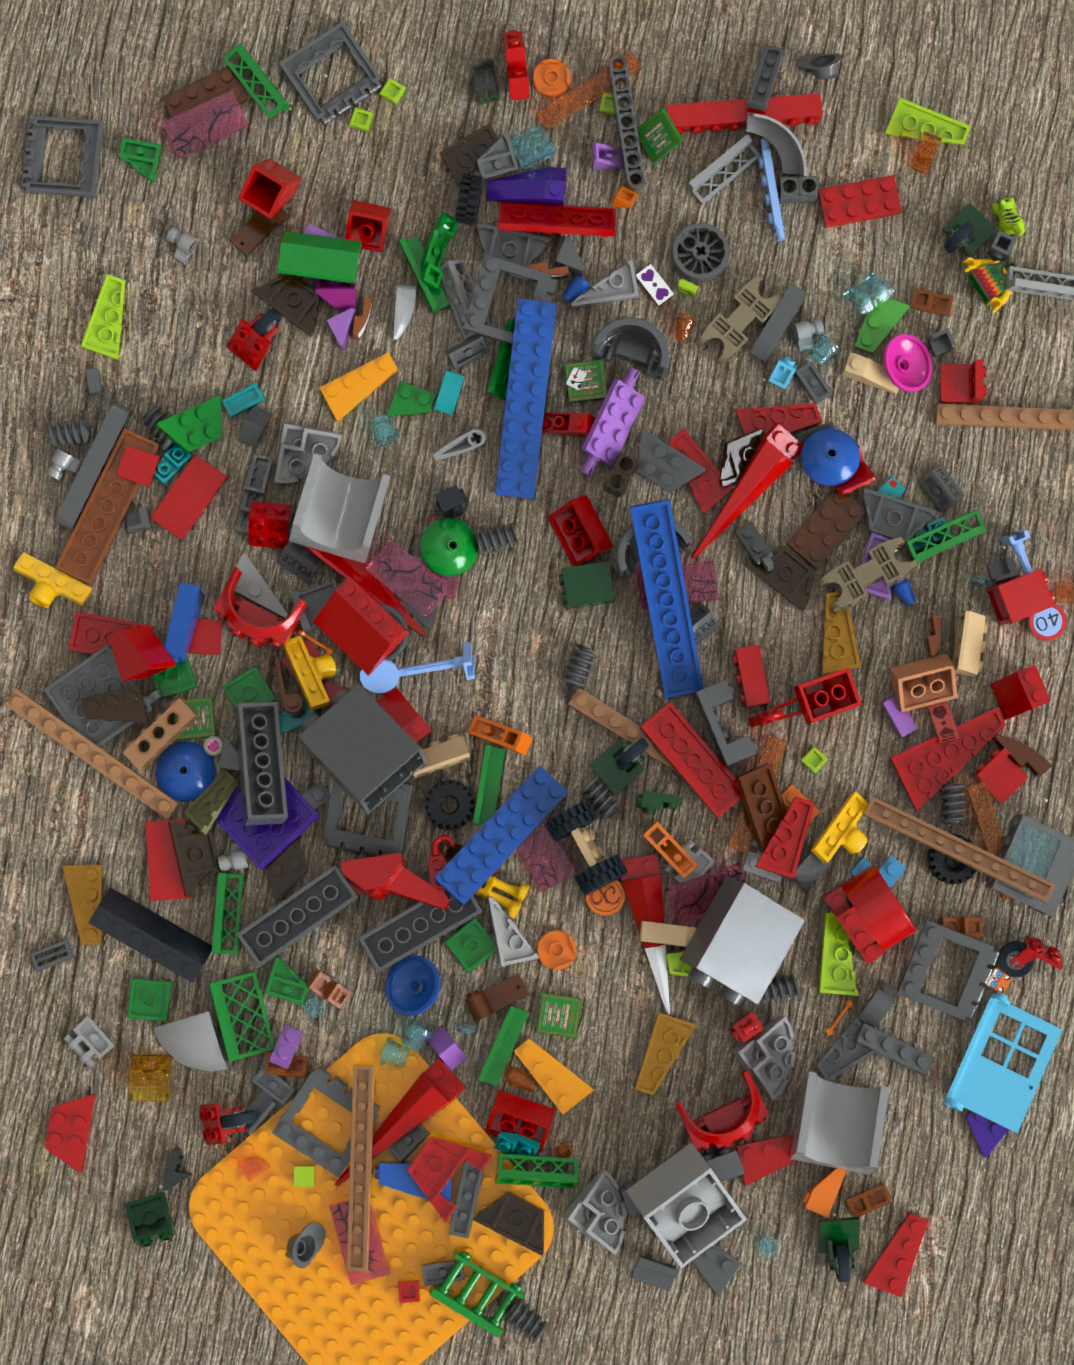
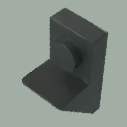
[162,1148,193,1191]

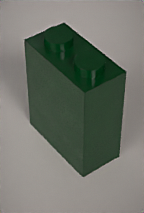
[558,561,614,609]

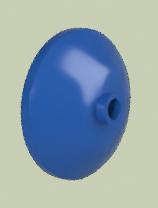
[801,428,860,487]
[156,742,216,801]
[385,956,440,1016]

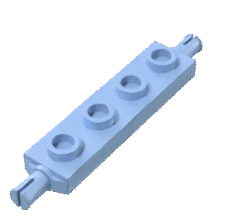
[758,138,785,241]

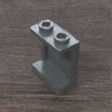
[290,578,341,633]

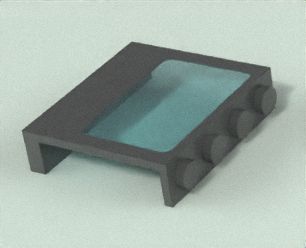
[985,814,1074,917]

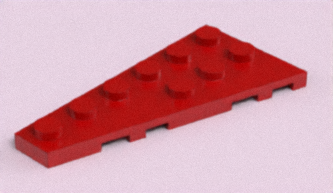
[890,707,1006,811]

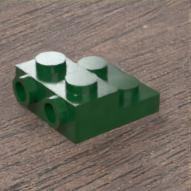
[636,791,683,815]
[125,1191,176,1247]

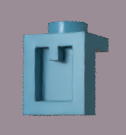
[768,357,798,390]

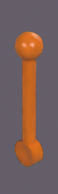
[297,629,333,655]
[826,1000,854,1035]

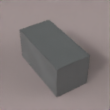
[85,367,103,396]

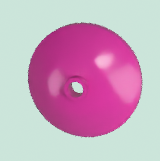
[883,334,932,392]

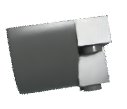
[591,317,670,382]
[612,521,693,580]

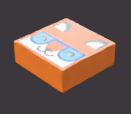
[985,967,1012,994]

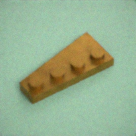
[822,591,861,675]
[62,865,103,945]
[634,1012,697,1095]

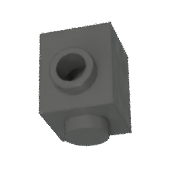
[987,230,1017,262]

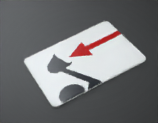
[566,367,587,390]

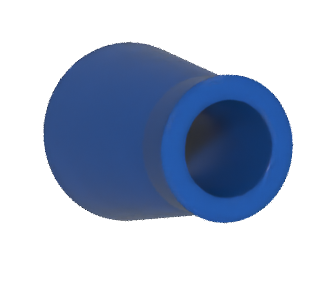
[562,274,590,303]
[892,578,916,607]

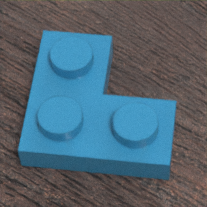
[850,856,906,887]

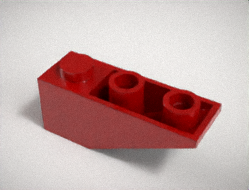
[542,413,595,438]

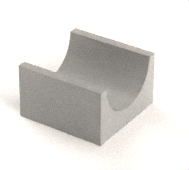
[289,453,390,563]
[790,1071,889,1175]
[626,1142,747,1269]

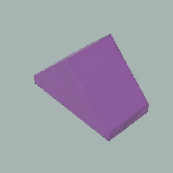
[592,142,623,170]
[327,308,356,350]
[427,1026,467,1070]

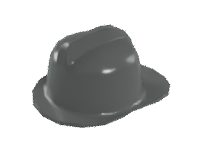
[796,53,842,80]
[285,1222,325,1268]

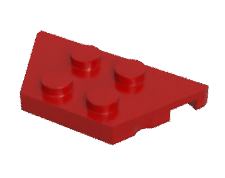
[45,1094,96,1173]

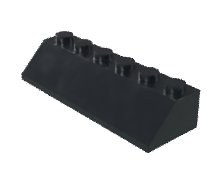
[88,887,212,983]

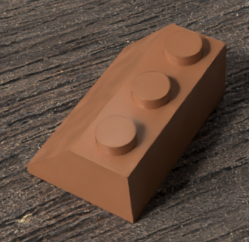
[890,654,958,713]

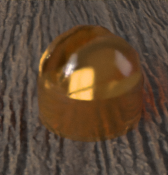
[555,1142,573,1158]

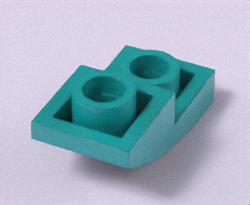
[434,370,465,415]
[153,443,192,486]
[911,517,952,551]
[494,1132,541,1156]

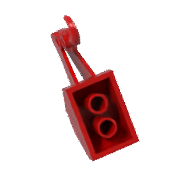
[748,668,862,728]
[341,835,455,909]

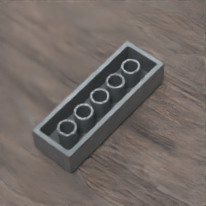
[234,702,288,825]
[236,865,360,967]
[358,891,483,973]
[620,1147,745,1215]

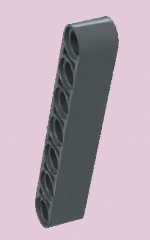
[608,55,644,191]
[55,402,133,531]

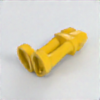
[475,875,530,919]

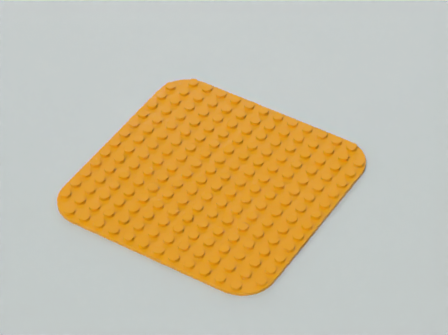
[189,1033,554,1365]

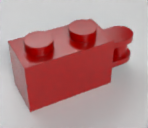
[729,1011,764,1043]

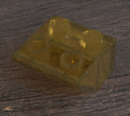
[127,1054,173,1102]

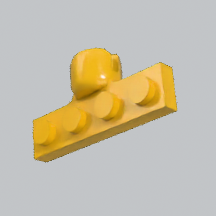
[13,552,92,608]
[282,635,336,710]
[811,791,869,864]

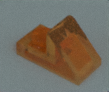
[909,131,942,175]

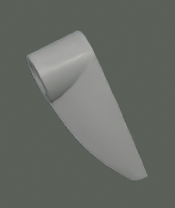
[393,284,416,340]
[433,428,488,460]

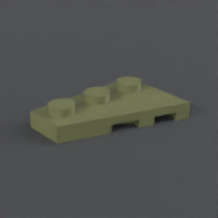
[184,769,239,835]

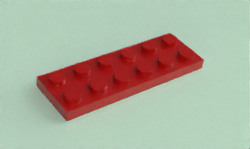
[498,202,616,237]
[640,702,742,819]

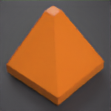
[611,185,639,208]

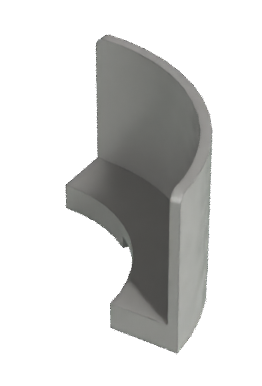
[746,112,807,176]

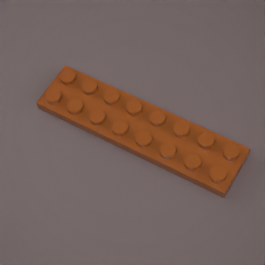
[55,428,160,586]

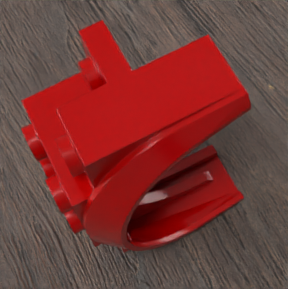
[213,567,307,648]
[674,1069,769,1151]

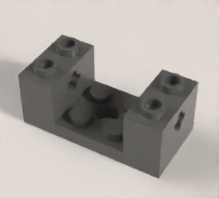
[694,680,758,768]

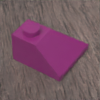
[316,277,357,311]

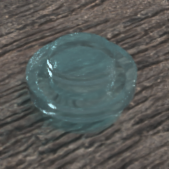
[303,998,324,1018]
[758,1236,779,1257]

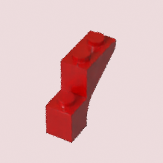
[503,30,530,100]

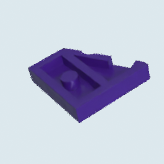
[965,1111,1008,1158]

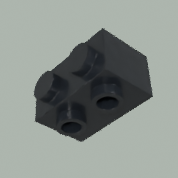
[435,485,467,518]

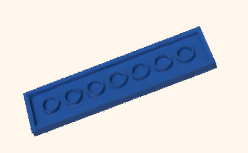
[434,766,569,906]

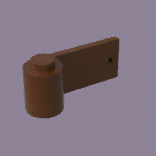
[229,209,286,256]
[272,657,306,718]
[465,973,530,1022]

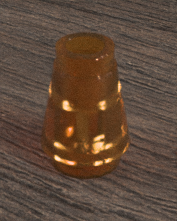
[676,313,695,343]
[505,1067,536,1092]

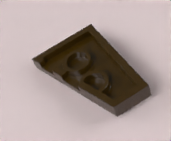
[439,123,499,187]
[81,685,149,723]

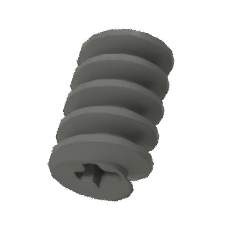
[142,406,176,450]
[48,419,91,447]
[476,523,519,555]
[561,644,598,687]
[581,776,623,820]
[940,784,967,825]
[760,974,800,1004]
[503,1298,547,1344]

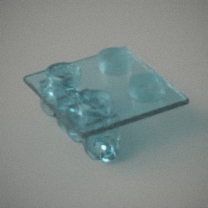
[511,125,557,170]
[843,273,894,315]

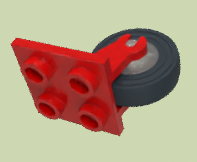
[226,308,282,371]
[998,936,1063,977]
[199,1103,257,1145]

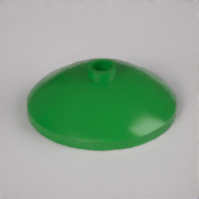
[420,518,478,577]

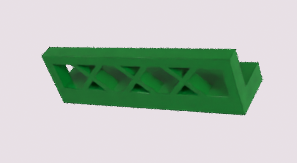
[223,44,291,119]
[399,236,450,314]
[906,509,987,563]
[473,745,506,826]
[212,873,244,955]
[478,1005,529,1087]
[495,1153,578,1189]

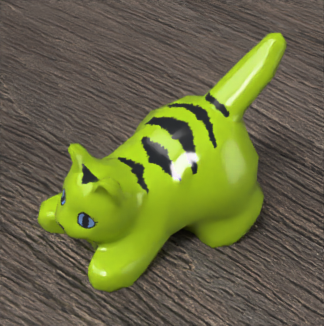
[992,198,1025,236]

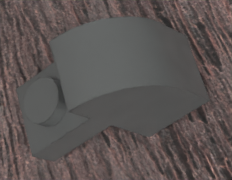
[857,979,898,1028]

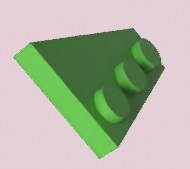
[854,293,910,354]

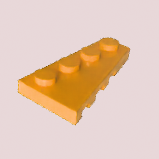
[319,352,398,423]
[514,1039,594,1115]

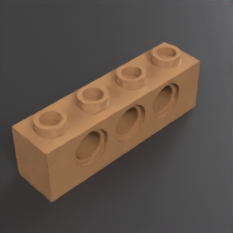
[122,698,200,771]

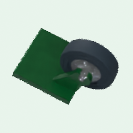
[942,203,997,257]
[589,738,649,795]
[819,1217,860,1282]

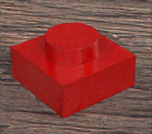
[398,1280,420,1303]

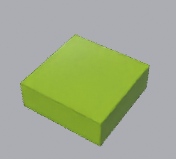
[379,78,406,105]
[599,92,621,116]
[349,107,374,133]
[677,279,699,297]
[800,746,829,774]
[294,1166,315,1187]

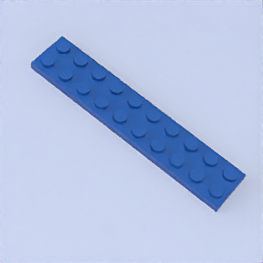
[495,299,557,499]
[630,499,704,698]

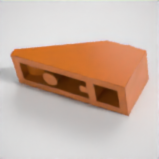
[467,715,533,756]
[642,821,698,879]
[802,1168,847,1218]

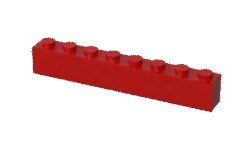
[666,93,823,135]

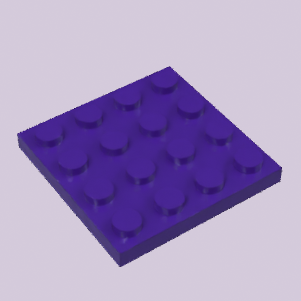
[216,777,320,870]

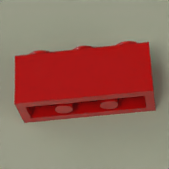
[732,645,770,709]

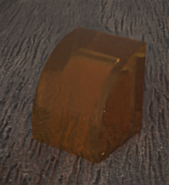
[238,1157,271,1182]

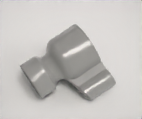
[166,227,199,264]
[793,319,824,352]
[46,448,83,481]
[218,841,249,872]

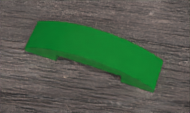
[421,212,458,289]

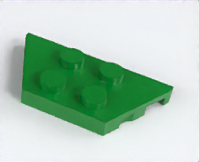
[154,395,222,454]

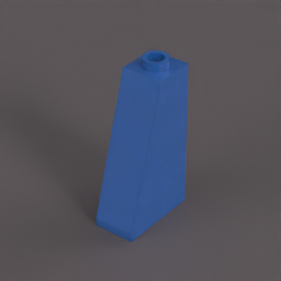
[164,581,205,664]
[375,1162,452,1202]

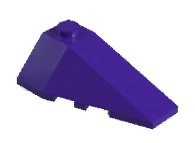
[486,167,566,205]

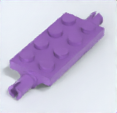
[580,367,646,478]

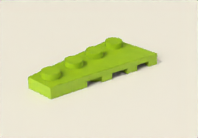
[884,98,972,146]
[81,274,126,361]
[818,913,859,996]

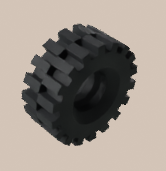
[455,173,483,225]
[424,780,474,830]
[927,834,977,884]

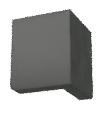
[927,328,956,358]
[126,507,153,534]
[987,556,1019,584]

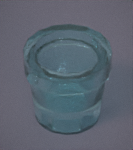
[808,335,841,367]
[370,414,400,446]
[401,1019,433,1052]
[379,1037,409,1067]

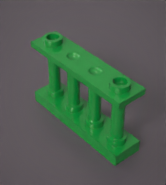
[429,1249,525,1338]

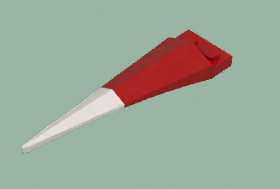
[621,853,670,1015]

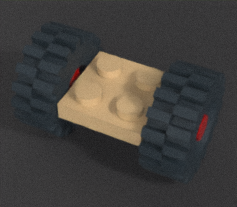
[545,800,628,896]

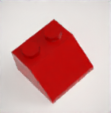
[345,200,391,253]

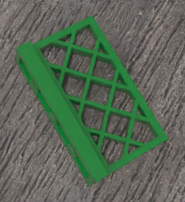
[208,971,275,1062]

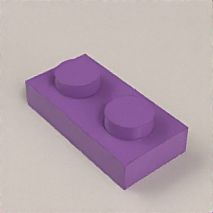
[269,1025,303,1069]

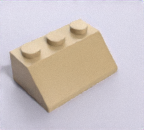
[953,610,988,677]
[413,734,471,779]

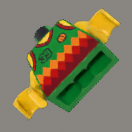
[961,257,1016,313]

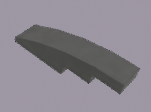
[749,283,808,362]
[236,453,274,535]

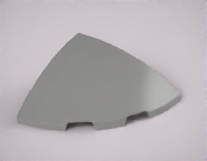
[274,421,343,483]
[153,1011,228,1071]
[731,1016,795,1100]
[562,1169,627,1255]

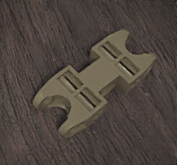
[697,275,784,365]
[817,537,918,612]

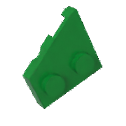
[119,138,162,183]
[387,381,437,418]
[265,956,309,1005]

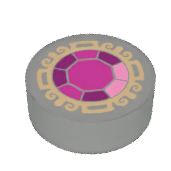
[204,736,223,756]

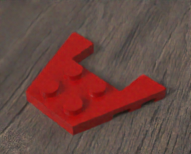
[408,1136,492,1222]

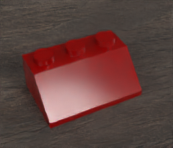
[548,495,614,566]
[485,1090,556,1152]

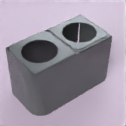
[777,176,818,204]
[791,850,832,890]

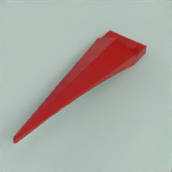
[692,422,803,559]
[304,546,426,638]
[335,1058,467,1186]

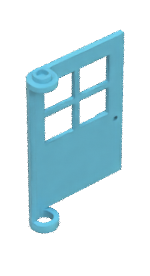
[944,992,1063,1134]

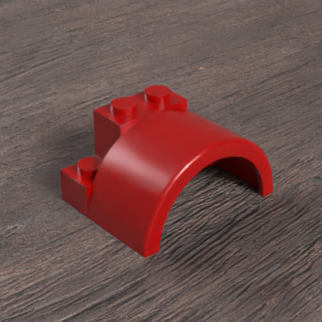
[823,864,917,965]

